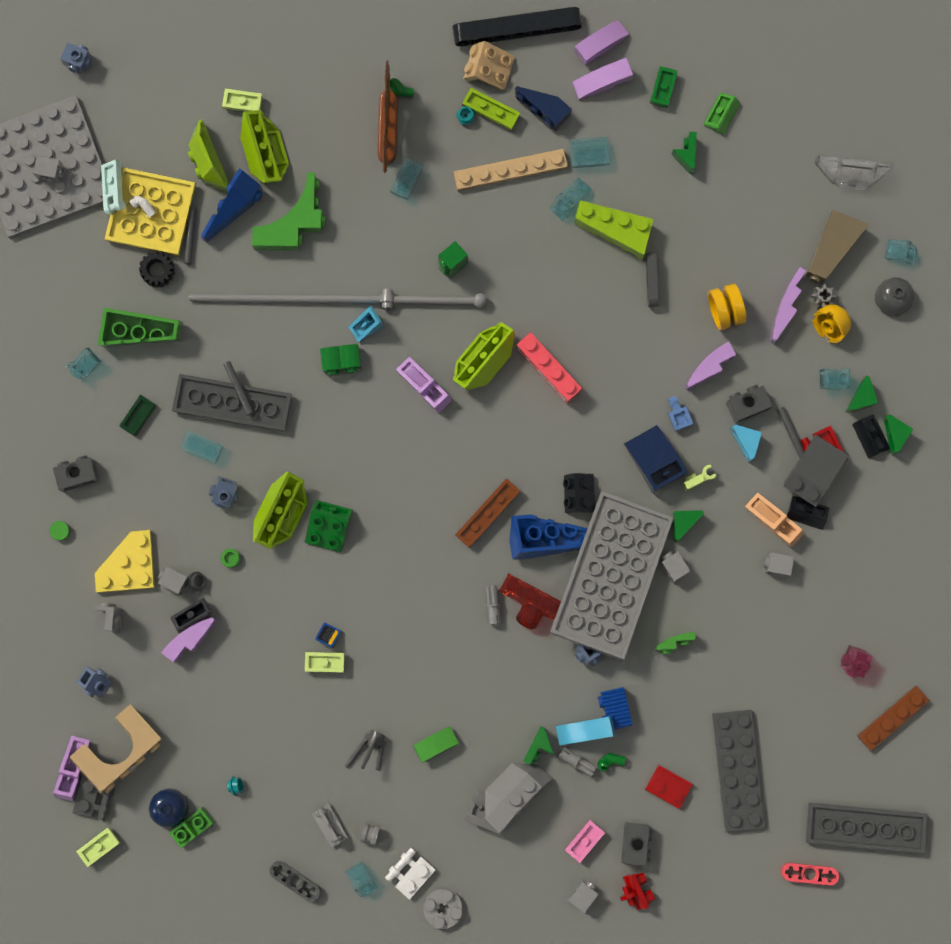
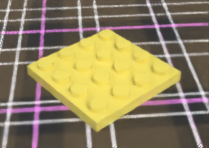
[105,167,196,256]

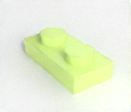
[222,88,263,112]
[305,652,345,673]
[76,827,121,867]

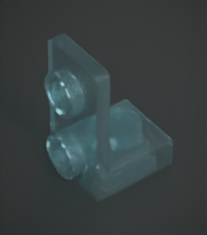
[550,178,592,221]

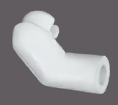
[130,195,156,218]

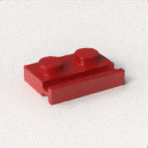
[645,765,693,809]

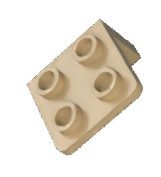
[463,41,514,90]

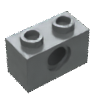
[726,385,773,423]
[53,456,99,492]
[621,822,653,866]

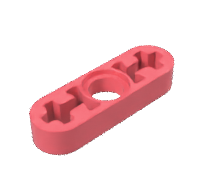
[781,862,839,885]

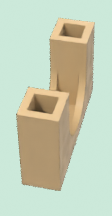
[70,704,161,794]

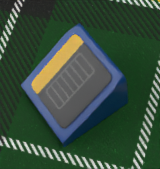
[315,622,341,648]

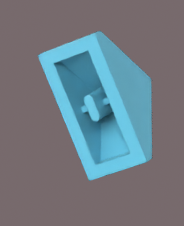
[349,306,383,342]
[730,425,762,462]

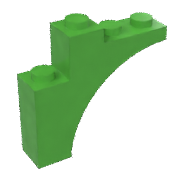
[252,172,326,251]

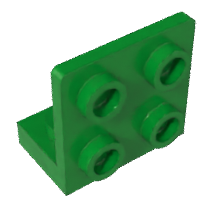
[305,500,353,552]

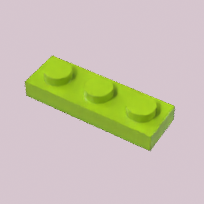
[462,88,520,131]

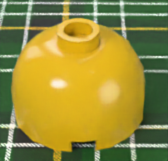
[812,304,851,343]

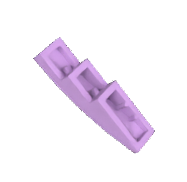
[770,267,806,344]

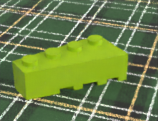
[574,200,653,260]

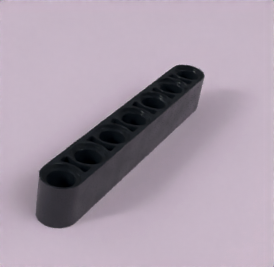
[452,7,582,46]

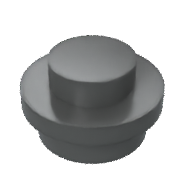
[187,572,206,591]

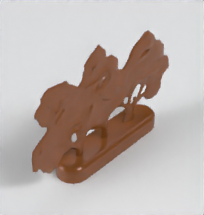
[377,60,398,173]

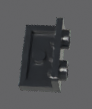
[563,473,595,513]

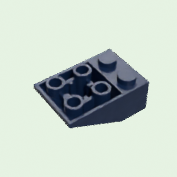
[624,425,688,493]

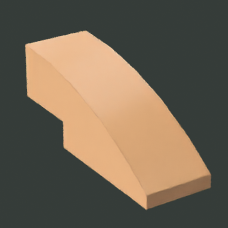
[745,492,804,548]

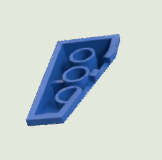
[201,168,263,243]
[509,515,588,560]

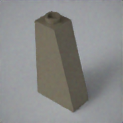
[805,210,868,283]

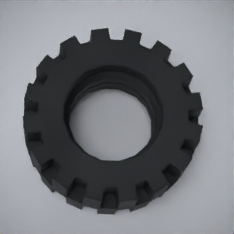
[139,251,175,288]

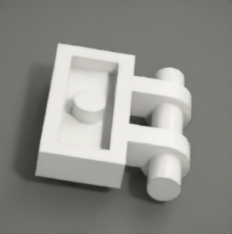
[385,848,436,900]

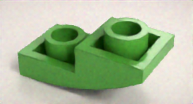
[655,632,696,654]
[413,726,459,763]
[170,807,215,848]

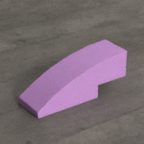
[574,20,629,66]
[572,58,633,100]
[685,342,736,390]
[396,357,452,414]
[161,617,217,662]
[53,736,91,802]

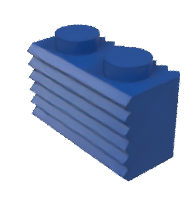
[598,687,633,730]

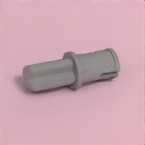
[486,585,501,624]
[559,747,596,777]

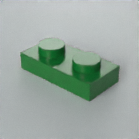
[650,66,678,108]

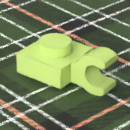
[682,465,716,491]

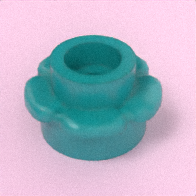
[456,107,475,125]
[227,776,243,796]

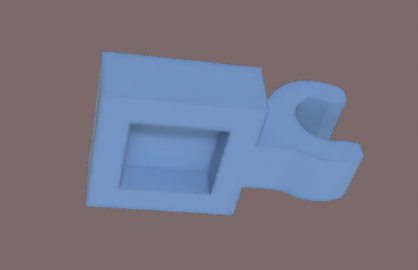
[668,396,693,431]

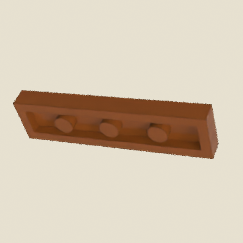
[455,478,521,548]
[857,686,930,751]

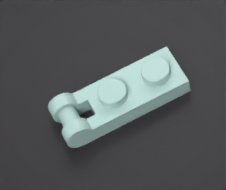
[101,160,125,215]

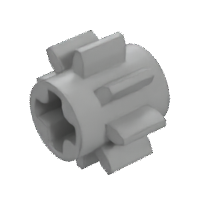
[811,284,836,308]

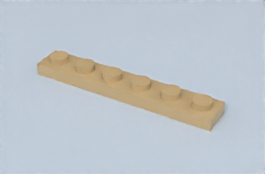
[453,149,568,191]

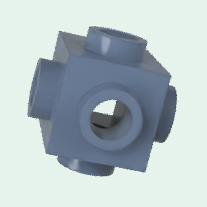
[60,42,92,73]
[209,476,238,508]
[575,644,603,666]
[76,666,112,698]

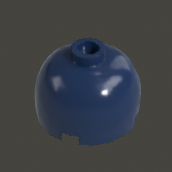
[149,788,189,828]

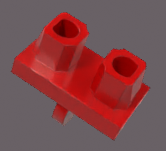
[620,873,655,910]

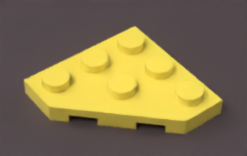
[95,530,155,593]

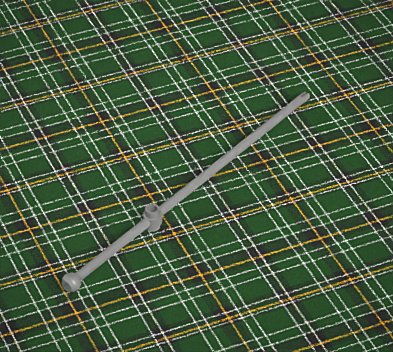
[188,289,486,310]

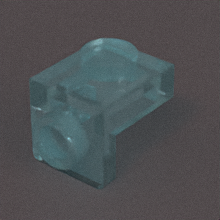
[885,239,917,264]
[66,347,101,379]
[820,368,851,390]
[345,862,377,897]

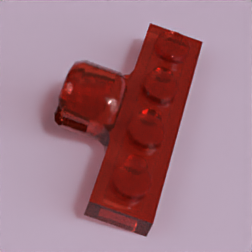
[499,573,561,629]

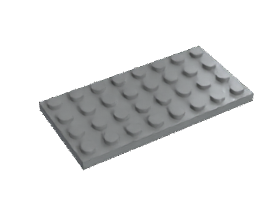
[550,491,673,661]

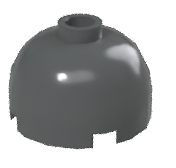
[875,277,914,316]

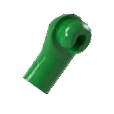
[390,78,414,98]
[597,753,626,772]

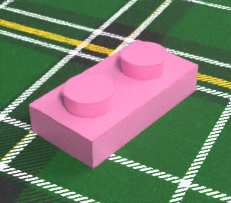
[565,820,605,863]

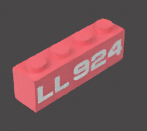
[516,332,582,404]

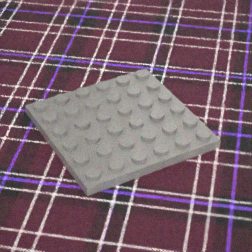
[0,95,103,239]

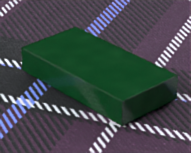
[119,394,157,437]

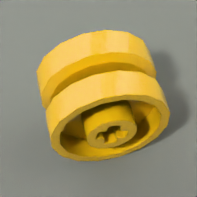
[708,283,747,331]

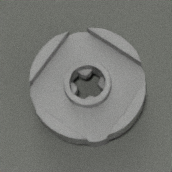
[423,888,463,929]

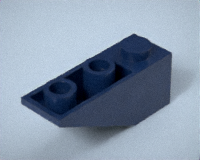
[515,86,572,130]

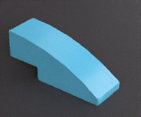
[556,716,615,745]

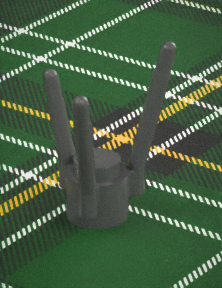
[345,730,386,771]

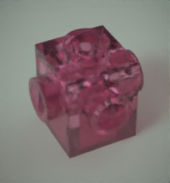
[840,645,873,678]

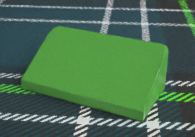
[703,92,740,135]

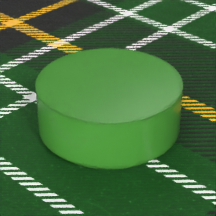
[50,521,70,541]
[221,548,241,568]

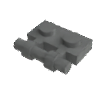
[73,774,114,820]

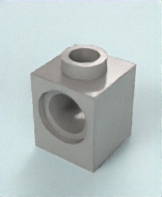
[33,155,65,183]
[660,551,690,583]
[763,552,794,577]
[157,567,188,595]
[568,881,599,913]

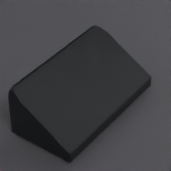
[852,414,890,458]
[787,496,829,530]
[170,597,212,633]

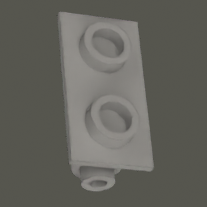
[312,803,348,848]

